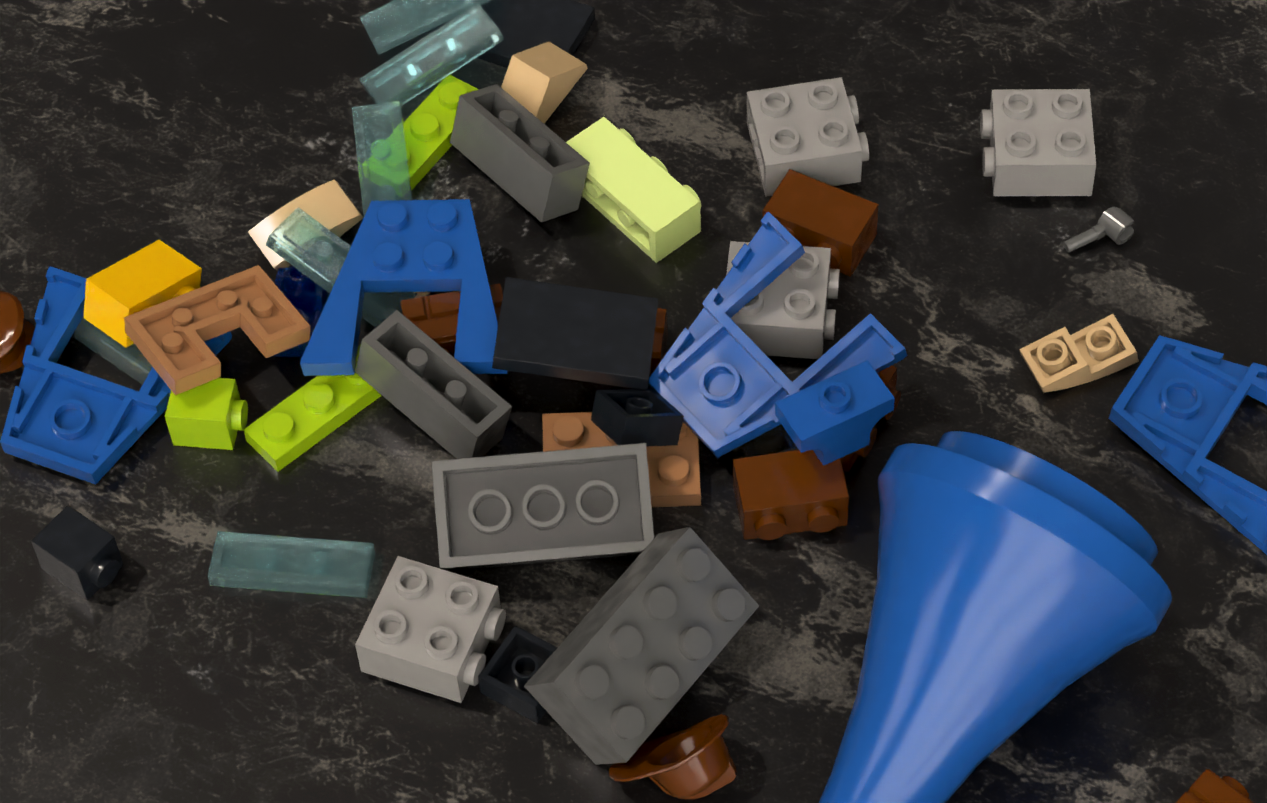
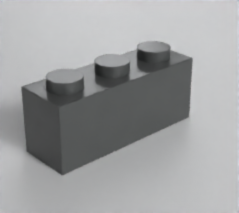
[450,84,590,223]
[355,310,512,459]

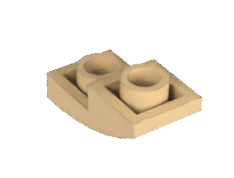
[248,179,364,273]
[1019,314,1139,393]

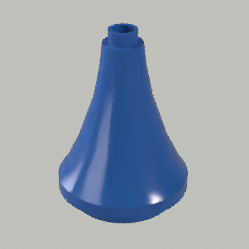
[819,431,1172,803]

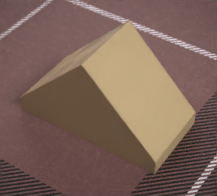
[501,42,588,124]

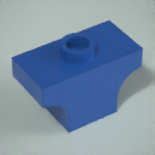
[775,360,895,466]

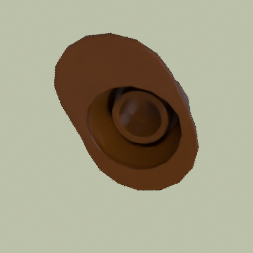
[609,714,737,800]

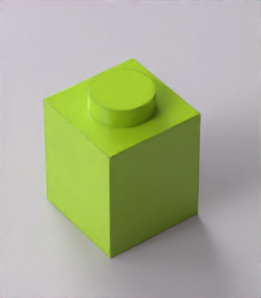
[165,378,248,450]

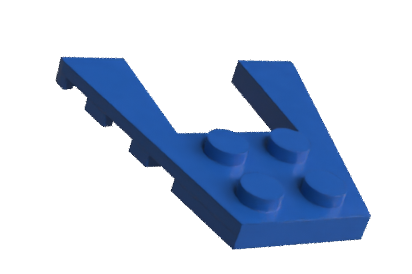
[300,199,508,376]
[648,212,908,458]
[0,266,232,485]
[1108,335,1267,555]

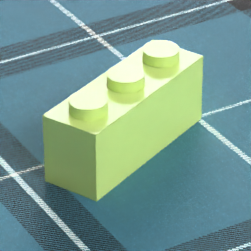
[566,117,701,263]

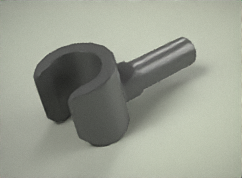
[1063,207,1134,253]

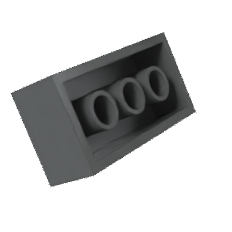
[431,443,654,571]
[524,527,759,765]

